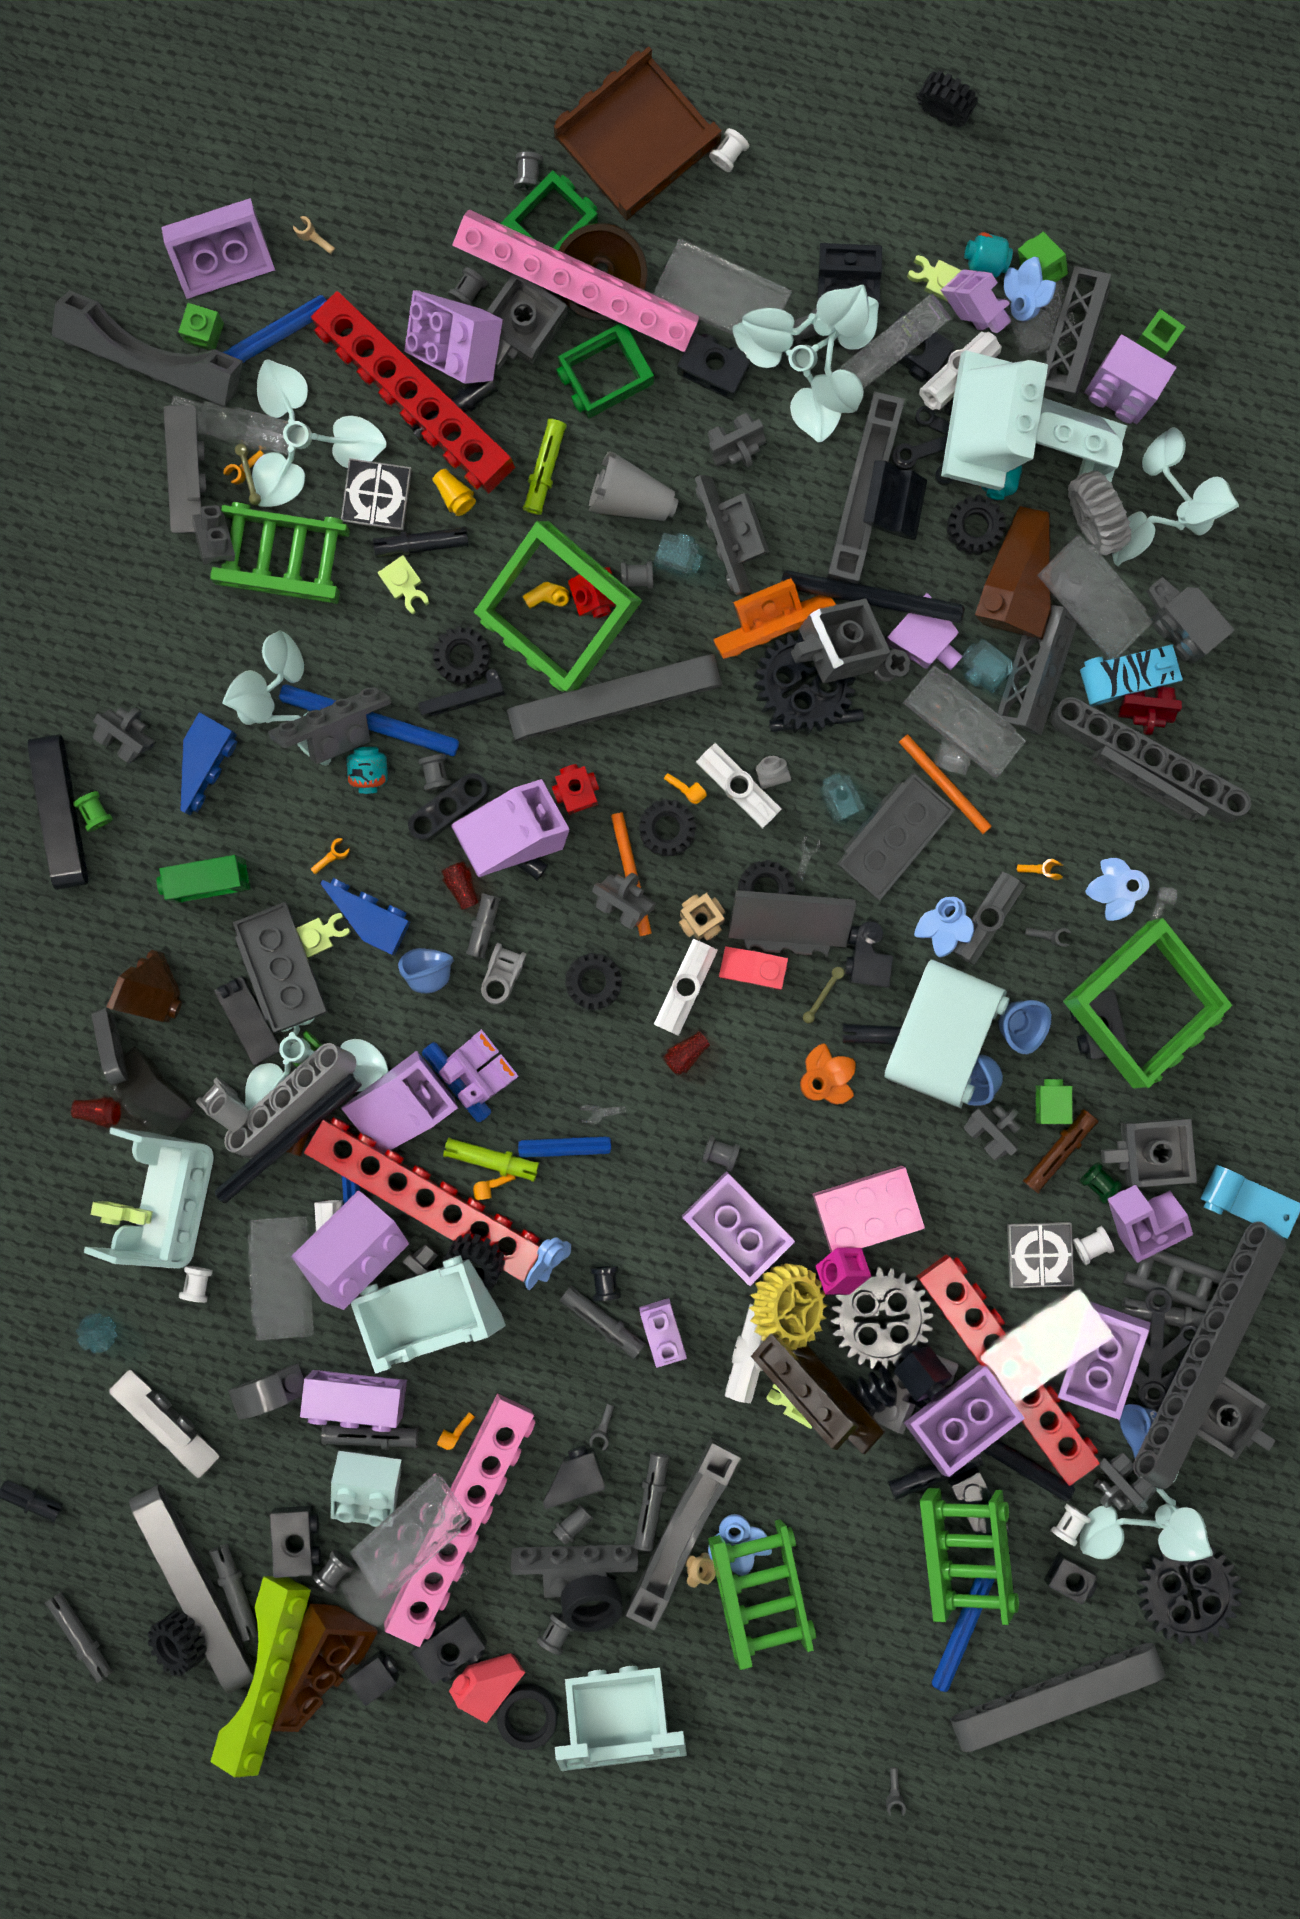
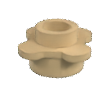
[685,1553,715,1588]

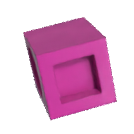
[816,1248,871,1294]

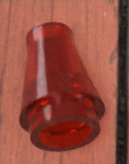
[441,861,479,910]
[663,1031,710,1076]
[71,1097,121,1128]

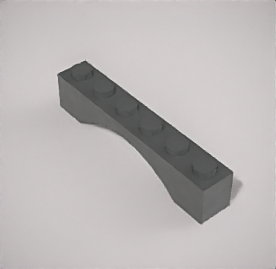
[52,290,243,406]
[826,391,905,584]
[626,1437,741,1630]

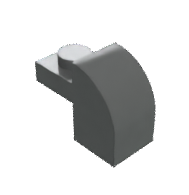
[228,1363,304,1420]

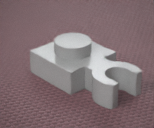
[873,1375,915,1434]

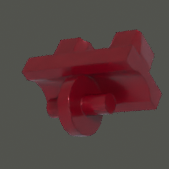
[1118,686,1182,735]

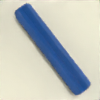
[422,1042,491,1122]
[518,1137,611,1158]

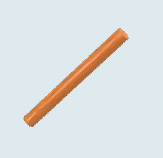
[899,734,992,834]
[611,812,652,937]

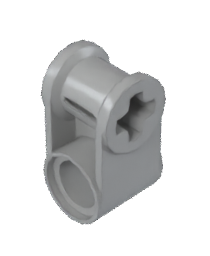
[481,943,527,1005]
[196,1077,249,1132]

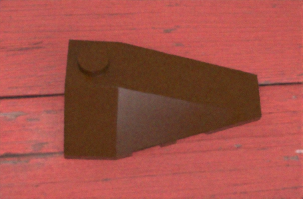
[975,506,1051,639]
[107,949,182,1022]
[271,1604,378,1732]

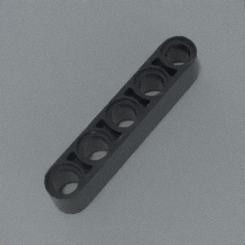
[28,734,88,890]

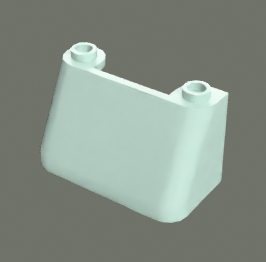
[884,959,1010,1108]
[351,1255,506,1374]

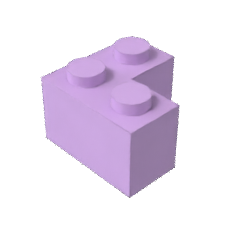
[1108,1185,1193,1263]

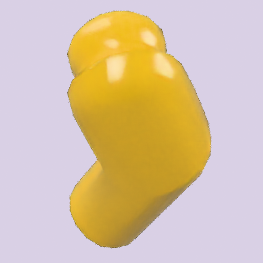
[522,582,569,609]

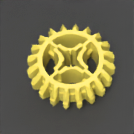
[749,1263,828,1351]

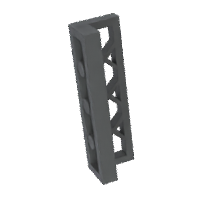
[1044,266,1112,403]
[995,605,1079,735]

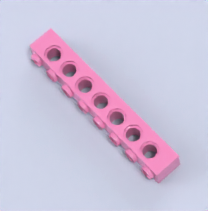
[452,210,699,352]
[384,1393,535,1647]

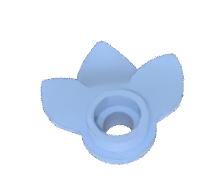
[1004,257,1056,321]
[1086,858,1149,921]
[914,897,974,958]
[525,1237,571,1290]
[708,1514,772,1576]

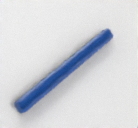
[279,684,459,756]

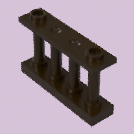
[750,1333,886,1454]

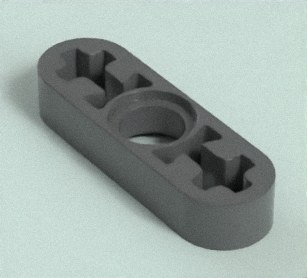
[91,1007,128,1086]

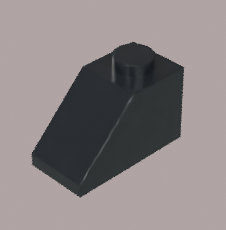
[543,1445,606,1509]

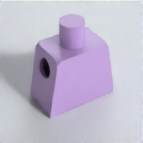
[885,593,963,670]

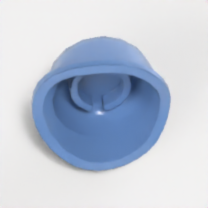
[398,948,454,994]
[998,1000,1051,1054]
[965,1055,1003,1106]
[1119,1404,1157,1459]

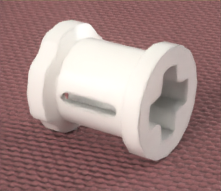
[709,128,749,172]
[1073,1226,1114,1265]
[179,1266,213,1303]
[1051,1503,1092,1546]

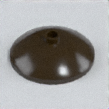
[558,223,648,320]

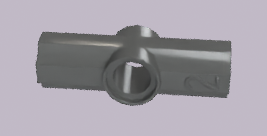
[952,871,1025,965]

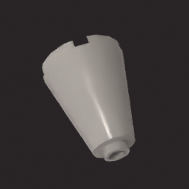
[589,451,678,521]

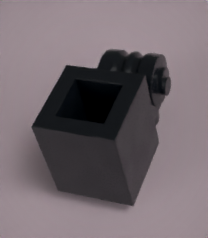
[844,921,893,988]

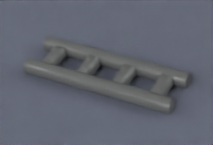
[1123,1250,1225,1312]

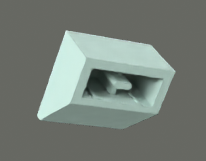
[331,1451,401,1527]

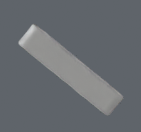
[224,1043,356,1159]

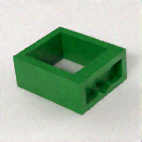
[500,170,598,250]
[556,323,654,419]
[156,855,251,903]

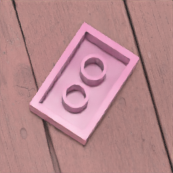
[812,1166,925,1252]

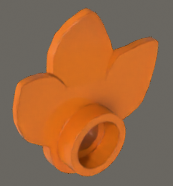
[800,1044,856,1105]

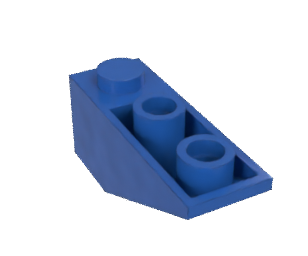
[181,712,237,815]
[321,878,411,956]

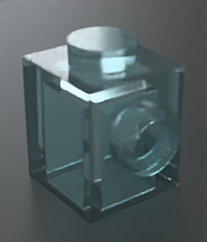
[654,532,703,580]
[962,638,1013,693]
[818,773,865,824]

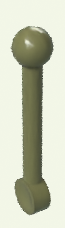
[235,444,261,505]
[803,967,844,1024]

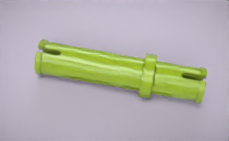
[523,419,566,515]
[443,1137,539,1182]

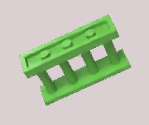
[210,502,350,604]
[920,1488,1019,1625]
[708,1519,816,1670]

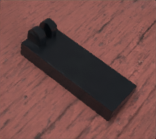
[418,669,505,719]
[214,976,280,1065]

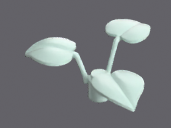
[742,284,869,413]
[733,297,879,442]
[252,359,387,507]
[1112,427,1239,566]
[222,630,331,766]
[245,1018,389,1111]
[1080,1472,1213,1562]

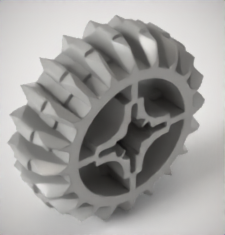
[1068,471,1131,556]

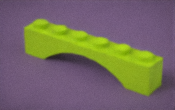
[210,1576,311,1778]

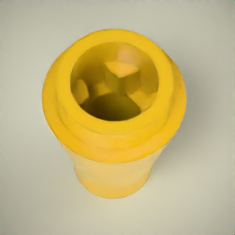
[432,469,476,516]

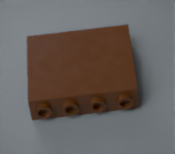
[554,47,722,221]

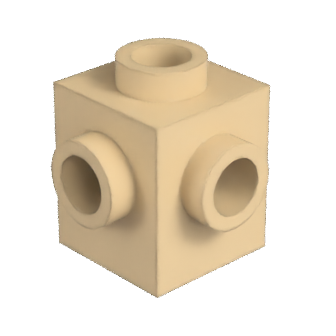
[678,893,725,941]

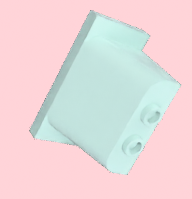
[941,350,1048,491]
[1036,398,1127,482]
[555,1666,687,1771]

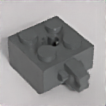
[487,274,568,370]
[1146,577,1235,665]
[791,598,891,683]
[1100,1118,1197,1187]
[1197,1376,1276,1460]

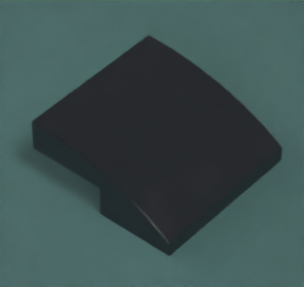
[817,243,882,313]
[863,460,927,540]

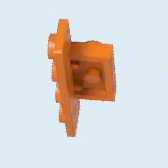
[714,578,836,659]

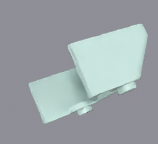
[84,1127,214,1268]

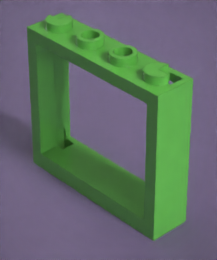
[474,521,643,692]
[1063,918,1232,1088]

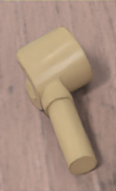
[293,216,335,254]

